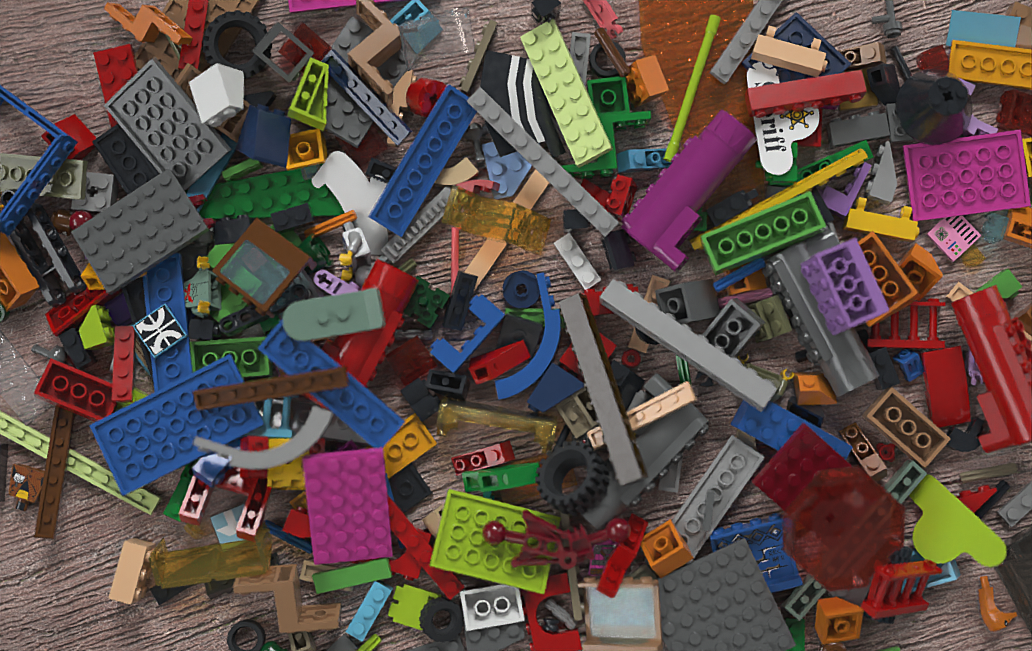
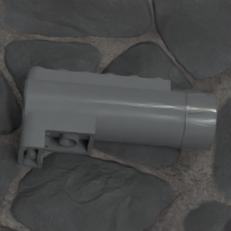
[761,229,880,397]
[578,373,710,531]

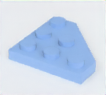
[482,142,540,201]

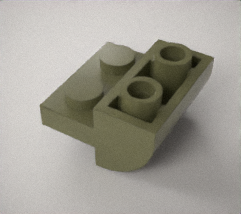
[747,294,792,343]

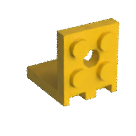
[267,439,309,490]

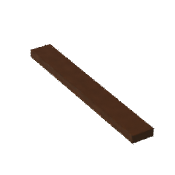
[193,366,350,411]
[34,406,75,540]

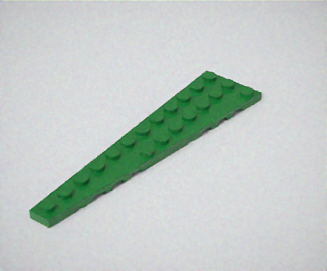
[185,163,345,220]

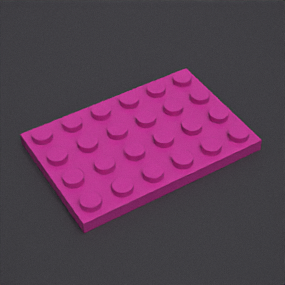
[903,130,1031,221]
[302,448,393,565]

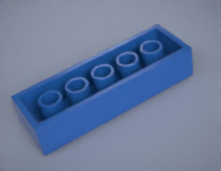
[730,400,853,460]

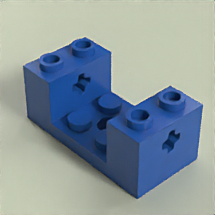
[430,294,505,374]

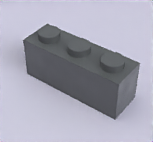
[826,111,890,148]

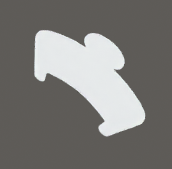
[312,151,388,255]

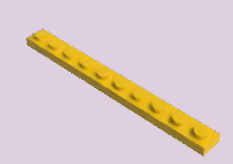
[689,148,868,250]

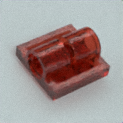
[385,335,437,386]

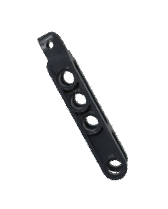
[1,189,87,308]

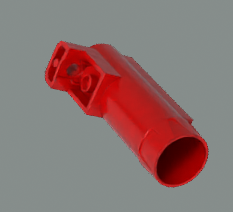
[301,259,419,411]
[951,285,1032,453]

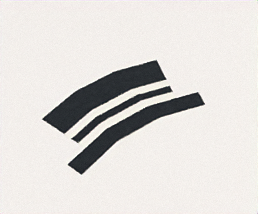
[480,50,566,158]

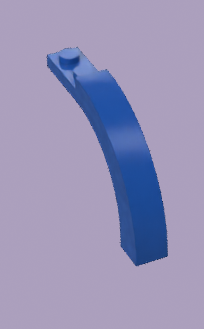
[495,272,562,400]

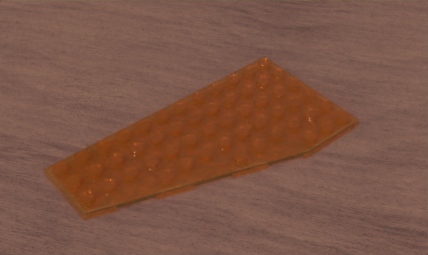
[638,0,765,212]

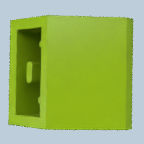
[79,305,115,350]

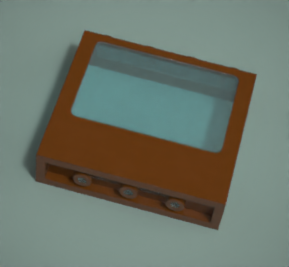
[212,218,317,319]

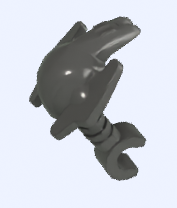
[461,122,489,170]

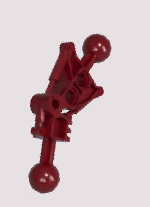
[482,510,631,569]

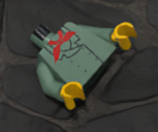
[184,256,221,318]

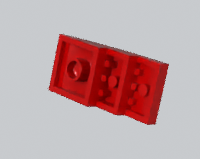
[921,346,971,428]

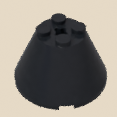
[895,69,972,145]

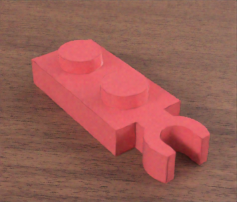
[583,0,623,39]

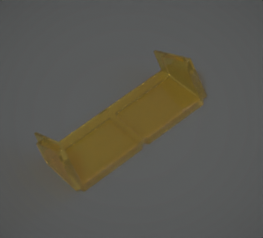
[149,523,272,589]

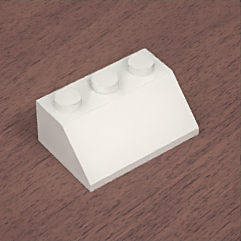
[460,584,524,631]

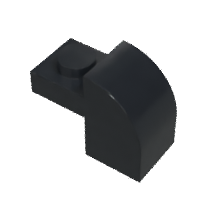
[945,417,984,452]

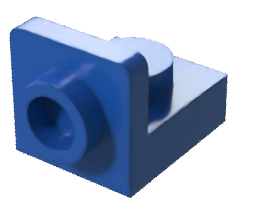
[893,348,924,382]

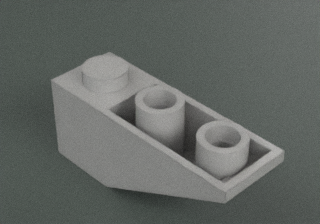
[865,141,897,205]

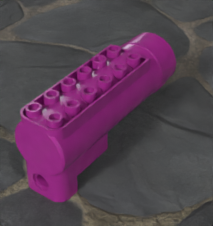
[621,109,758,273]

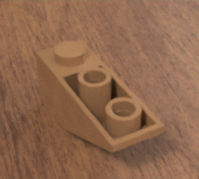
[838,42,887,70]

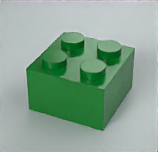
[586,76,630,116]

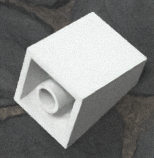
[189,64,244,127]

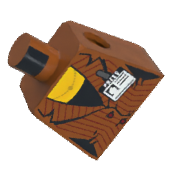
[9,463,45,511]

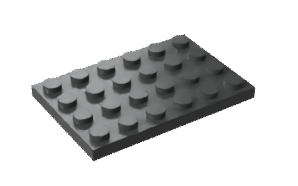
[323,16,417,148]
[103,57,232,191]
[71,168,209,295]

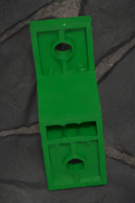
[561,111,651,180]

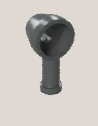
[31,344,67,364]

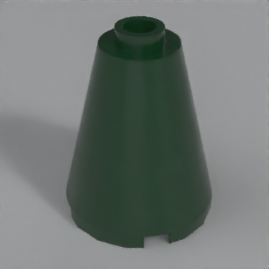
[279,233,334,280]

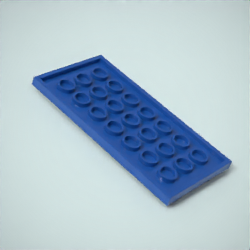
[89,354,265,496]

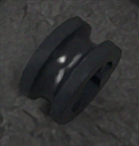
[542,618,560,631]

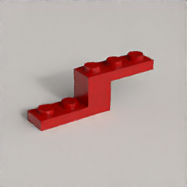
[596,513,649,599]

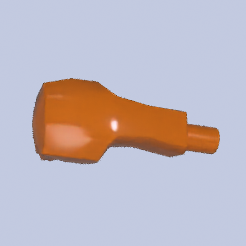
[978,576,1017,631]

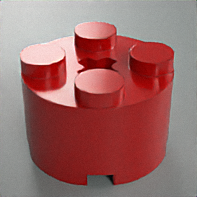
[406,78,446,118]

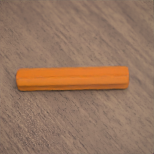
[304,210,357,238]

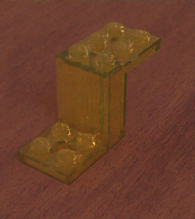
[441,185,552,256]

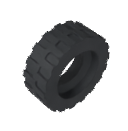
[419,597,464,643]

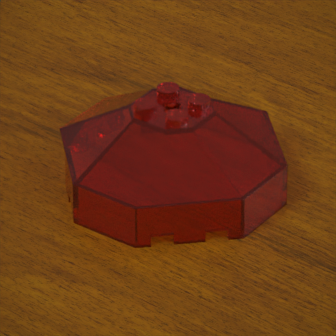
[782,466,905,592]

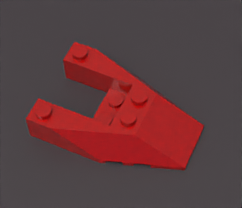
[179,438,273,543]

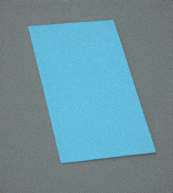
[946,10,1021,47]

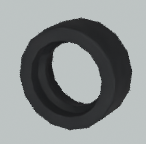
[590,41,626,78]
[227,619,266,651]

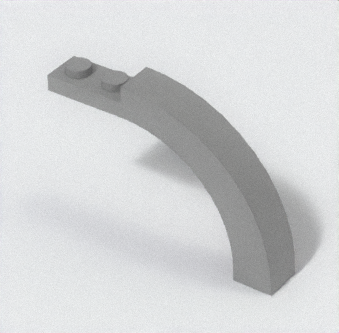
[193,406,334,469]

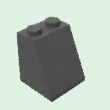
[655,279,720,324]

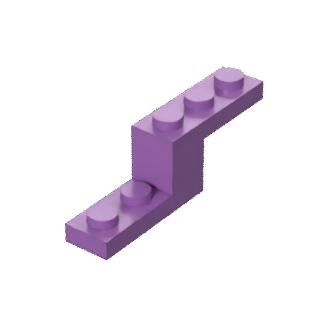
[803,162,872,241]

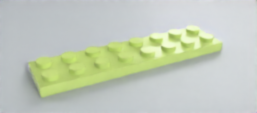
[520,19,613,168]

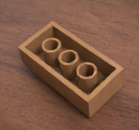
[862,387,951,468]

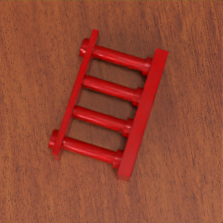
[864,298,946,349]
[860,559,943,619]

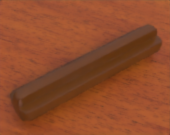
[594,27,631,77]

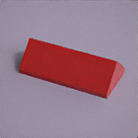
[45,287,122,337]

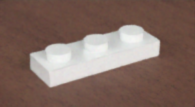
[554,233,601,290]

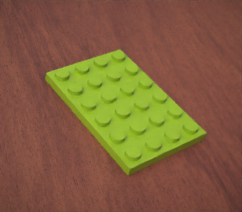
[429,489,561,594]

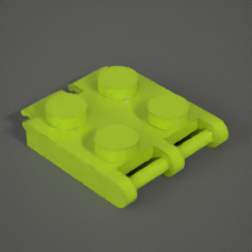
[388,583,441,630]

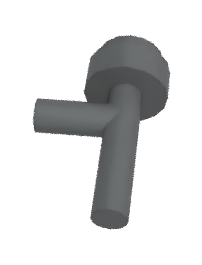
[872,0,903,38]

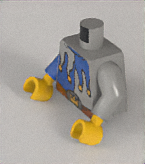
[339,222,371,281]

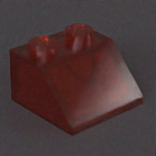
[277,21,332,73]

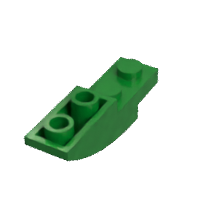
[797,140,874,181]
[163,458,201,523]
[462,462,540,492]

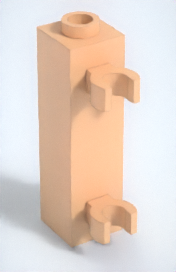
[751,26,828,77]

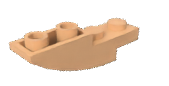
[387,69,417,147]

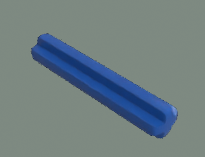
[713,257,766,292]
[262,520,313,554]

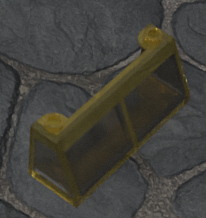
[437,397,557,454]

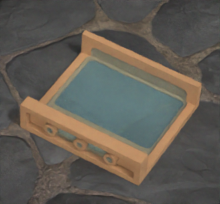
[578,576,663,651]

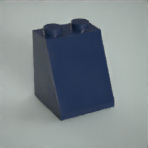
[235,104,291,168]
[527,363,584,414]

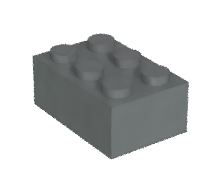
[702,298,766,358]

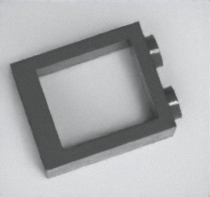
[252,21,314,82]

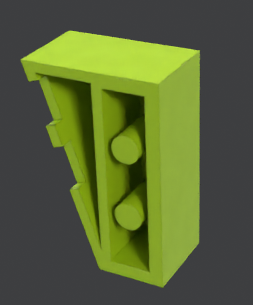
[287,57,329,131]

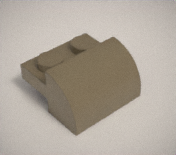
[555,386,598,439]

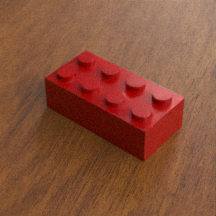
[34,358,118,422]

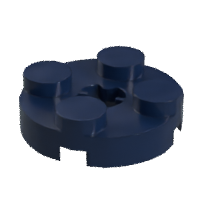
[502,270,540,309]

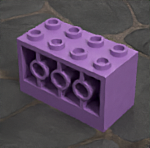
[800,238,889,336]

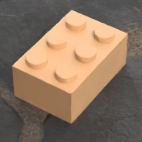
[108,538,157,604]

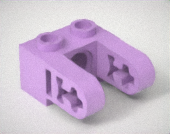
[314,270,361,296]

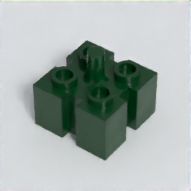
[403,276,450,329]

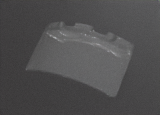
[398,7,475,71]

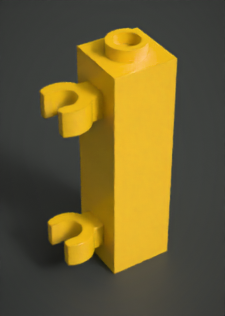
[843,197,919,242]

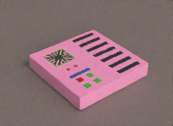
[926,216,981,262]

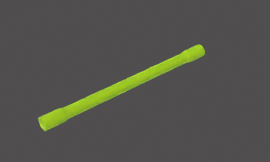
[663,15,721,162]

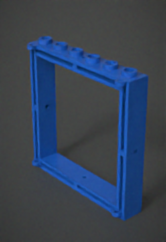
[0,85,78,236]

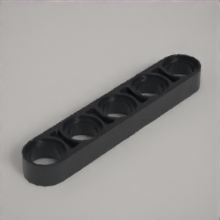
[219,284,309,336]

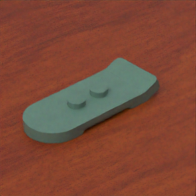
[283,288,385,341]

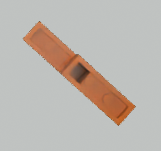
[104,3,193,45]

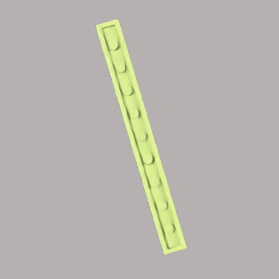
[0,411,161,515]

